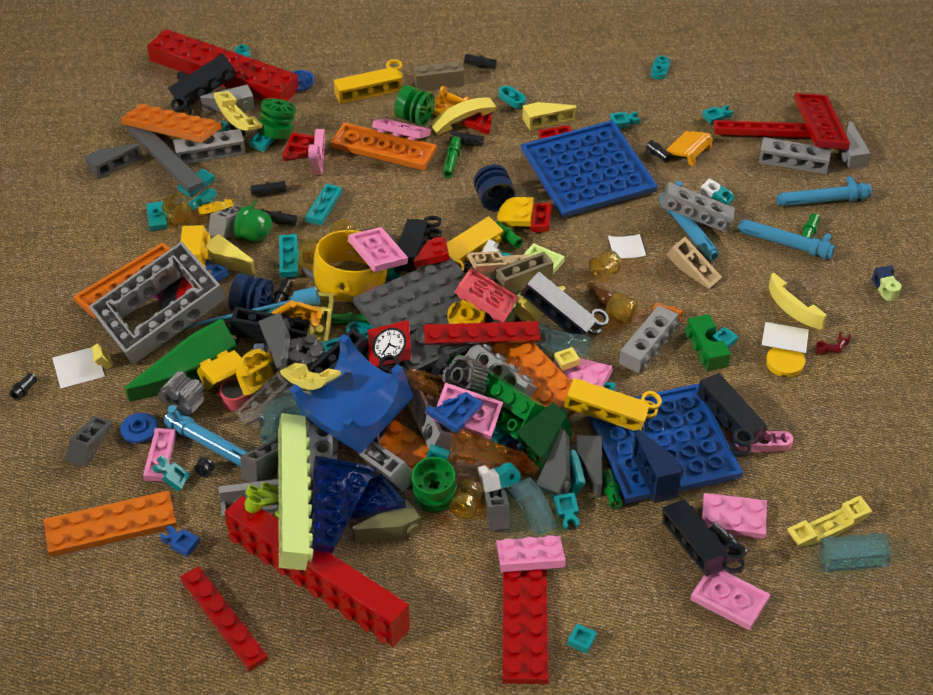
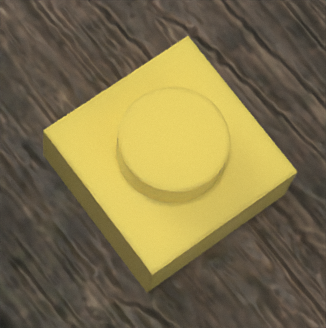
[92,343,113,370]
[554,347,580,371]

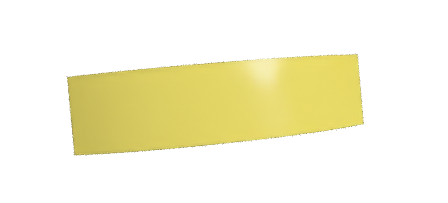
[214,91,263,130]
[431,98,497,136]
[769,273,827,330]
[280,363,341,390]
[787,496,872,547]

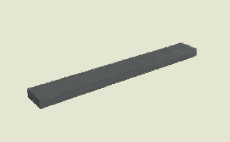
[127,126,205,193]

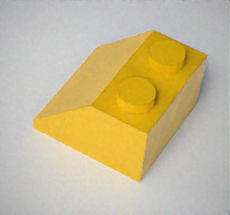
[197,350,241,391]

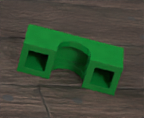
[685,314,731,372]

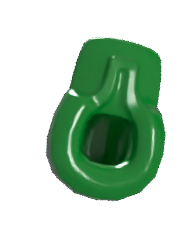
[234,200,272,242]

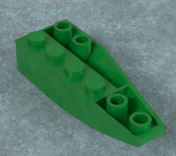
[125,319,238,402]
[458,354,546,440]

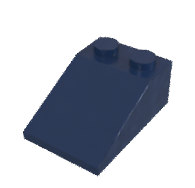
[632,429,683,503]

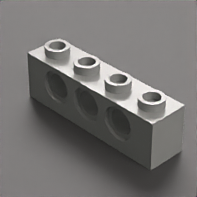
[173,129,246,165]
[758,137,832,174]
[660,182,735,233]
[619,305,679,373]
[465,344,537,397]
[407,384,458,451]
[308,422,338,492]

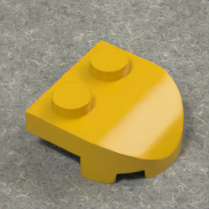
[497,197,534,229]
[236,349,276,396]

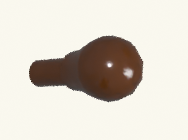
[587,282,615,307]

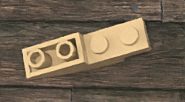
[467,251,529,278]

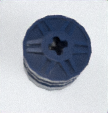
[473,164,516,212]
[228,273,274,312]

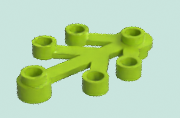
[244,482,279,519]

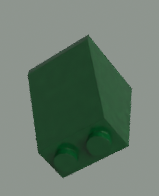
[516,402,572,471]

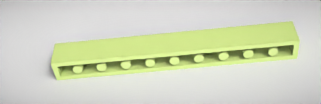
[278,413,313,571]

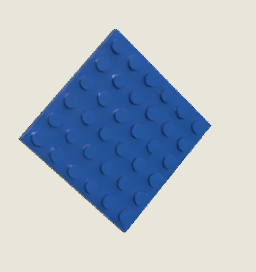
[521,120,658,218]
[587,384,743,504]

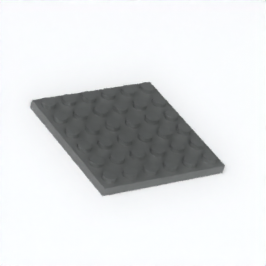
[353,257,507,375]

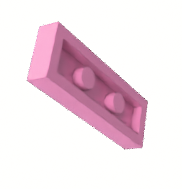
[143,428,177,482]

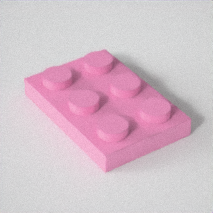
[372,118,431,141]
[348,227,408,272]
[553,358,613,387]
[432,383,503,440]
[702,493,767,539]
[496,535,566,572]
[690,570,770,631]

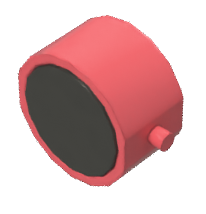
[217,378,253,411]

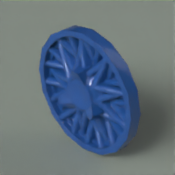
[292,70,315,92]
[120,413,158,444]

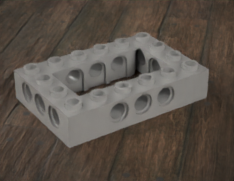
[88,241,227,365]

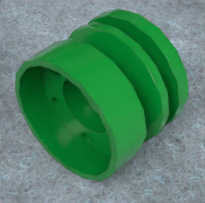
[394,85,436,126]
[257,98,296,139]
[411,457,457,513]

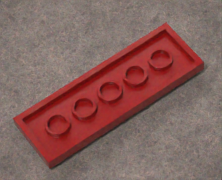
[794,92,850,150]
[503,569,549,684]

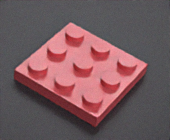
[454,268,518,322]

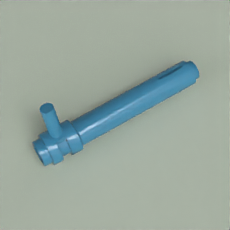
[776,176,872,207]
[659,181,719,260]
[738,219,835,260]
[164,405,248,467]

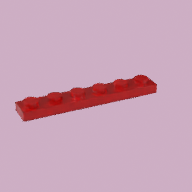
[713,120,811,139]
[423,321,540,346]
[180,566,268,672]

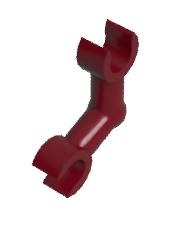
[816,332,851,355]

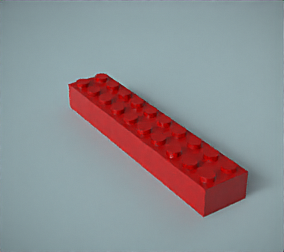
[147,29,299,101]
[224,496,410,647]

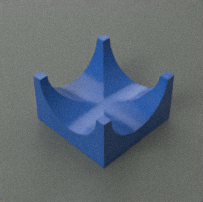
[289,334,414,454]

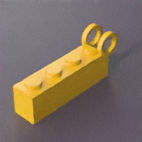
[334,59,403,104]
[447,216,503,271]
[180,225,210,277]
[564,378,662,431]

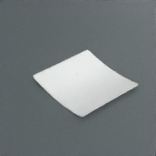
[608,234,646,258]

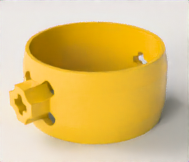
[313,230,387,302]

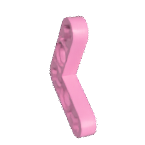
[308,129,325,175]
[731,431,793,452]

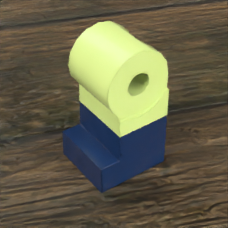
[871,265,901,301]

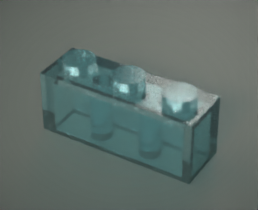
[819,533,892,572]

